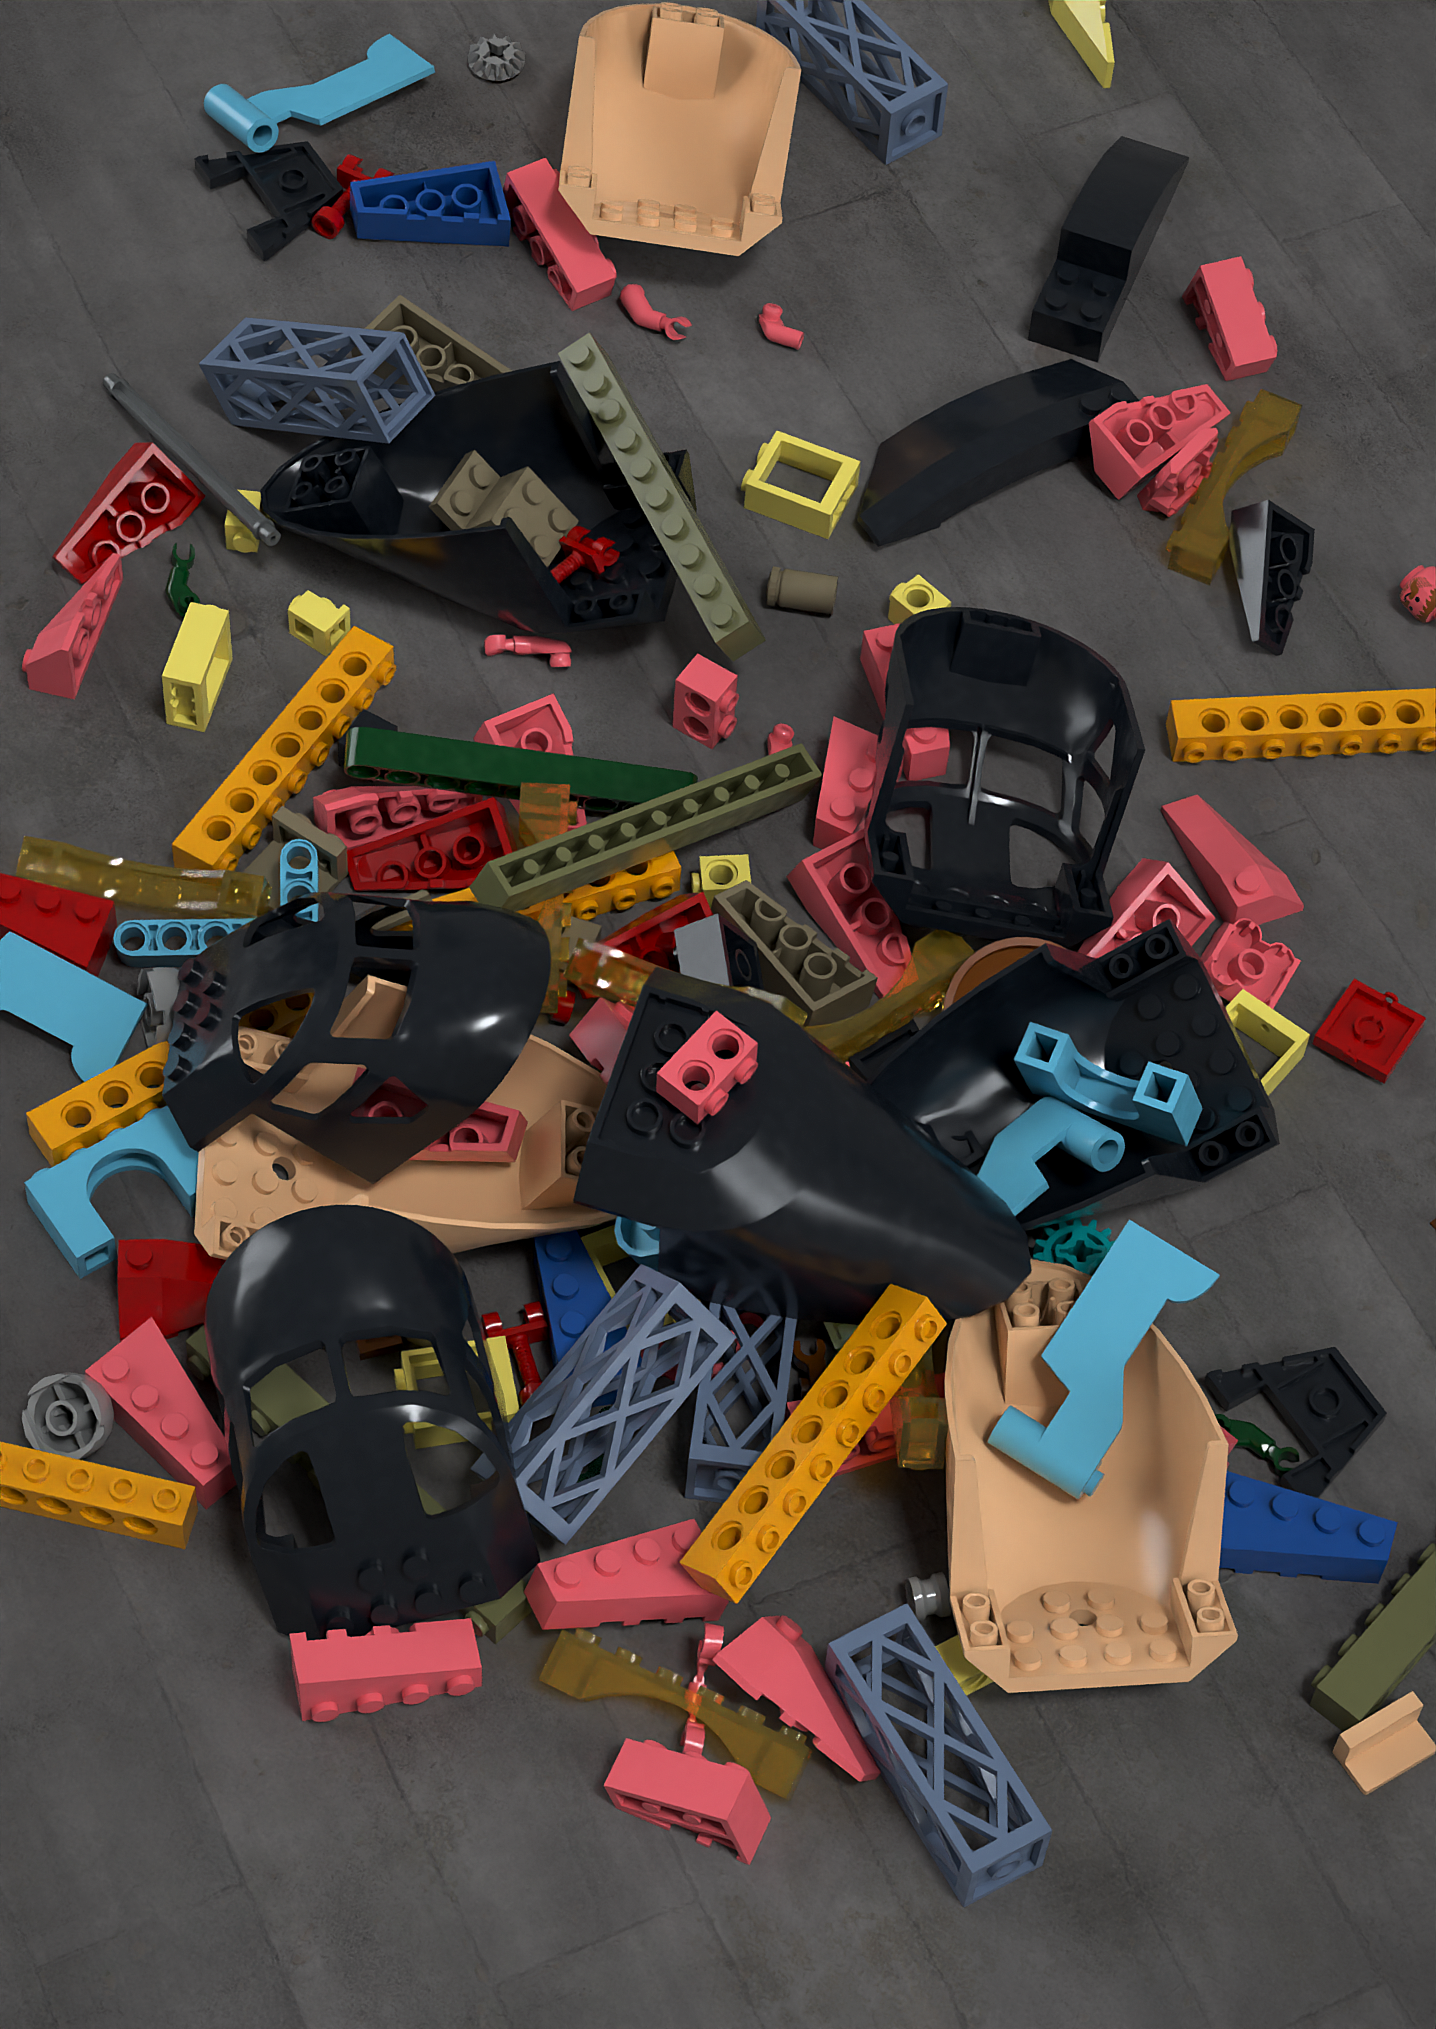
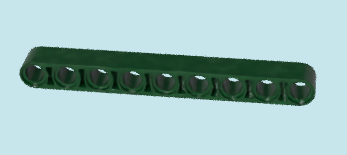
[344,727,698,813]

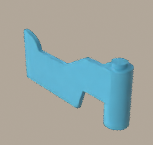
[204,34,435,153]
[0,931,148,1082]
[977,1096,1125,1216]
[988,1220,1220,1500]

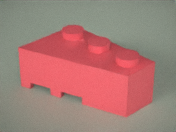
[813,716,905,850]
[604,1738,771,1865]

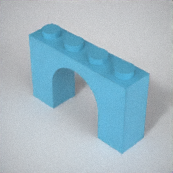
[1014,1022,1203,1146]
[24,1106,198,1279]

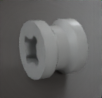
[905,1572,951,1621]

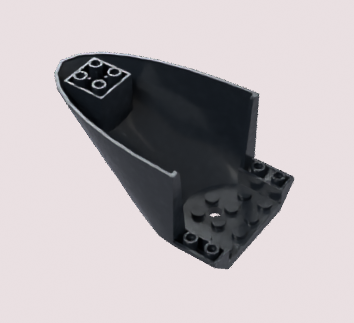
[260,361,697,634]
[866,919,1280,1231]
[573,966,1032,1325]

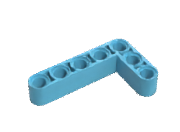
[113,839,319,968]

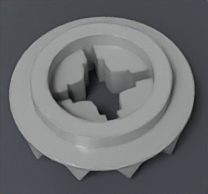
[468,34,525,81]

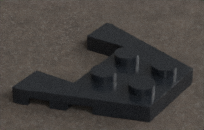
[194,141,343,261]
[1204,1347,1387,1498]

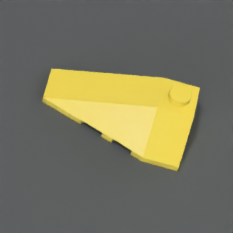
[1048,0,1115,88]

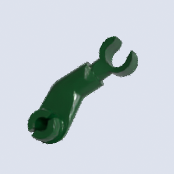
[165,543,200,618]
[1215,1414,1299,1478]

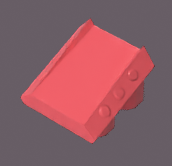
[1137,428,1218,517]
[1200,918,1301,1009]

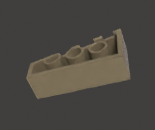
[351,295,512,392]
[711,880,878,1036]

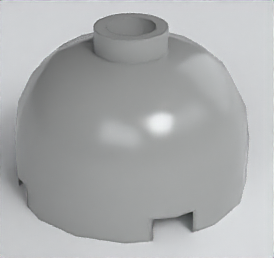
[137,967,180,1048]
[22,1372,114,1459]

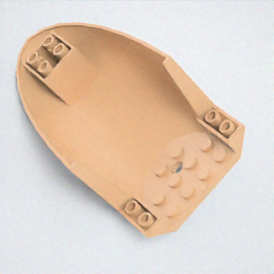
[558,2,801,256]
[194,975,616,1260]
[944,1259,1238,1693]

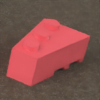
[1182,256,1277,381]

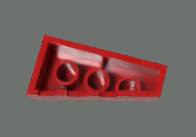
[0,873,118,977]

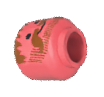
[1400,565,1436,623]

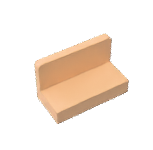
[1332,1691,1436,1795]

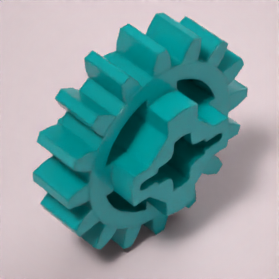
[1032,1218,1116,1276]

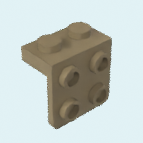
[236,806,348,911]

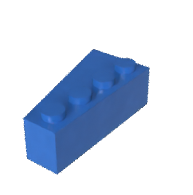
[350,161,511,247]
[533,1230,642,1407]
[1219,1471,1398,1584]

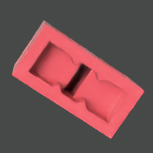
[673,653,739,749]
[656,1011,758,1124]

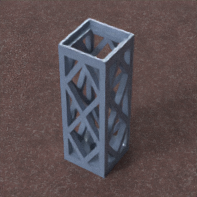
[756,0,948,165]
[199,317,435,444]
[470,1264,737,1545]
[685,1302,797,1503]
[824,1603,1052,1908]

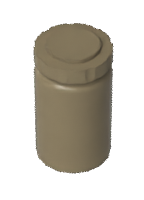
[766,566,838,615]

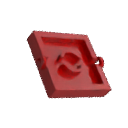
[1312,978,1426,1084]

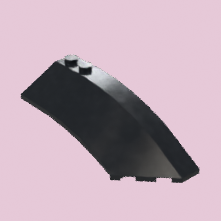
[857,359,1140,547]

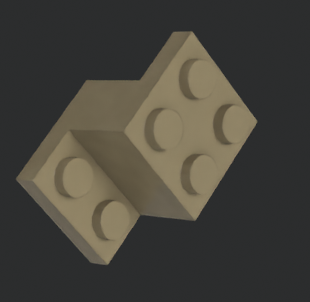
[429,450,579,568]

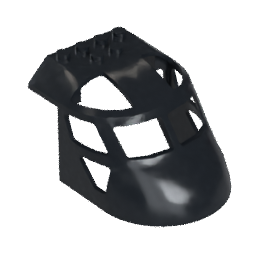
[864,607,1145,949]
[162,892,551,1184]
[204,1205,541,1641]

